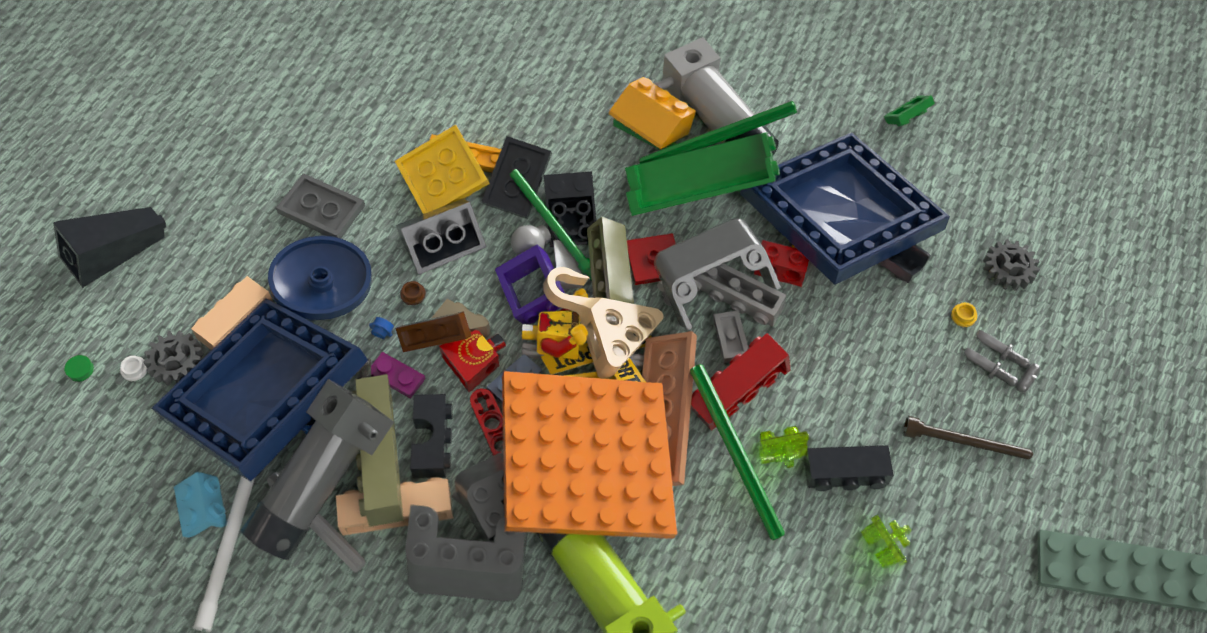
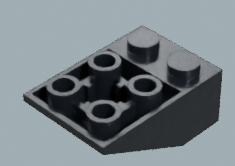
[543,171,596,248]

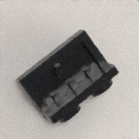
[877,245,931,283]

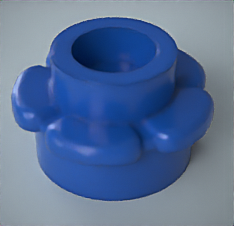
[369,317,394,339]

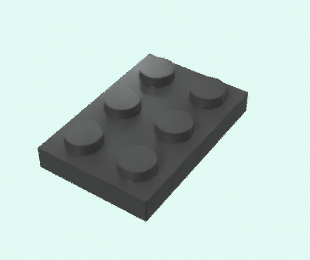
[276,173,365,238]

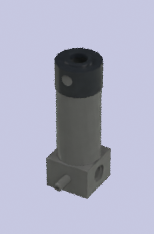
[240,379,394,560]

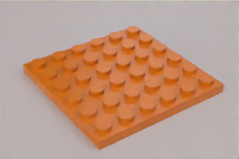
[502,371,677,539]

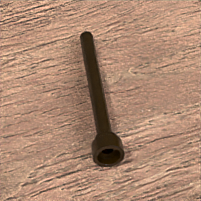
[903,415,1033,459]

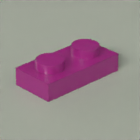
[367,352,426,399]

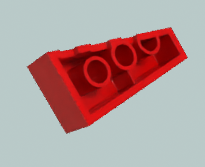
[691,333,791,431]

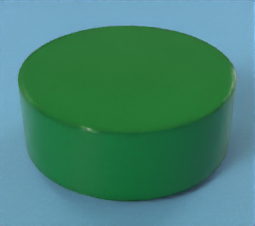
[64,355,94,382]

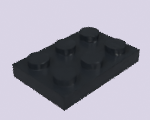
[481,136,552,219]

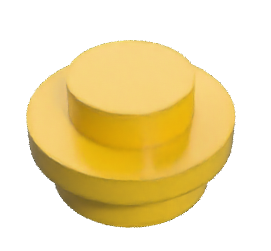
[951,302,977,327]

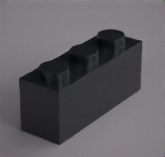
[804,445,894,492]

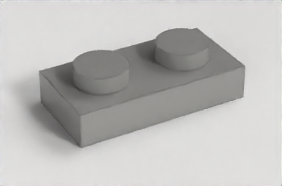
[713,311,748,363]

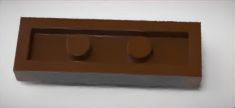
[395,311,471,352]

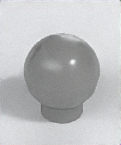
[511,225,551,256]

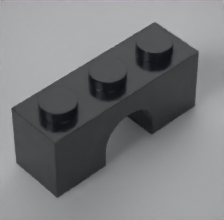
[410,394,453,479]

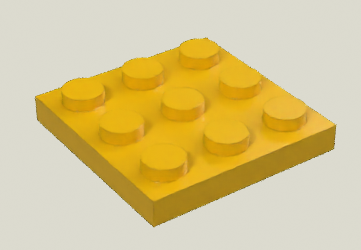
[395,125,490,214]

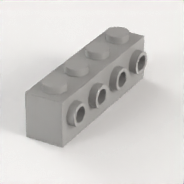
[693,263,787,327]

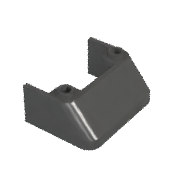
[654,218,781,330]

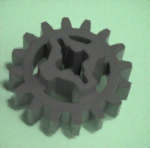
[983,239,1040,291]
[143,330,204,386]

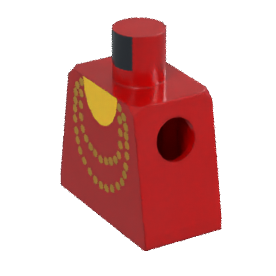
[439,330,506,392]

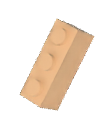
[191,276,273,350]

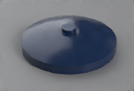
[268,236,372,320]

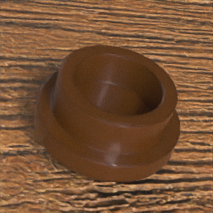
[400,281,426,306]

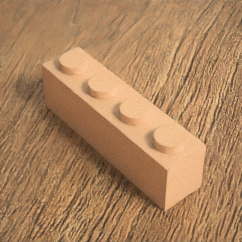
[336,477,453,536]

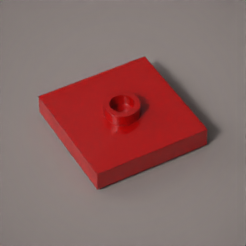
[627,233,676,285]

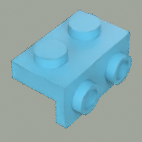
[174,472,227,537]

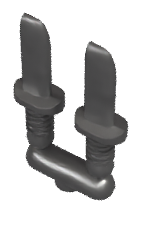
[964,330,1041,393]

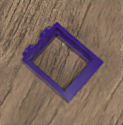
[495,244,565,324]

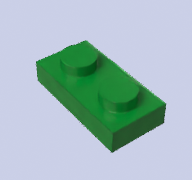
[884,96,935,127]

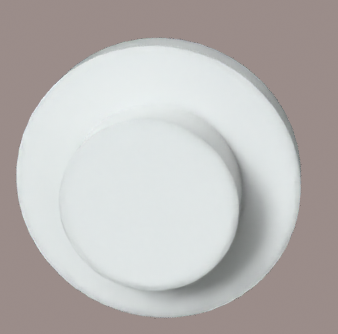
[120,356,147,381]

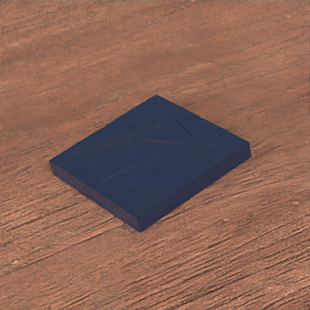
[740,132,950,285]
[151,298,368,482]

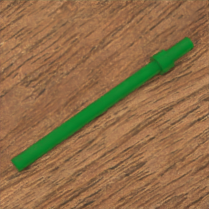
[510,169,592,281]

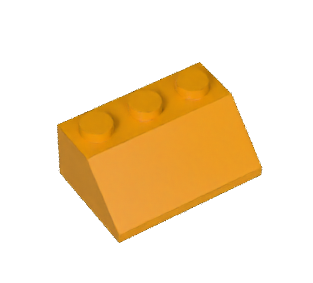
[609,77,696,149]

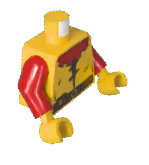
[522,288,589,360]

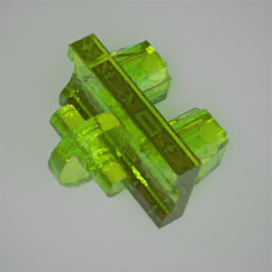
[759,426,809,469]
[861,514,912,569]

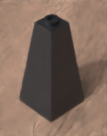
[53,207,166,288]

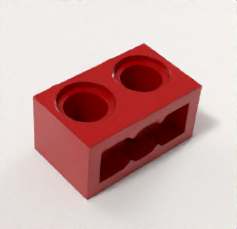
[754,240,809,287]

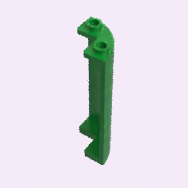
[625,132,780,216]

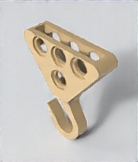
[543,267,664,379]

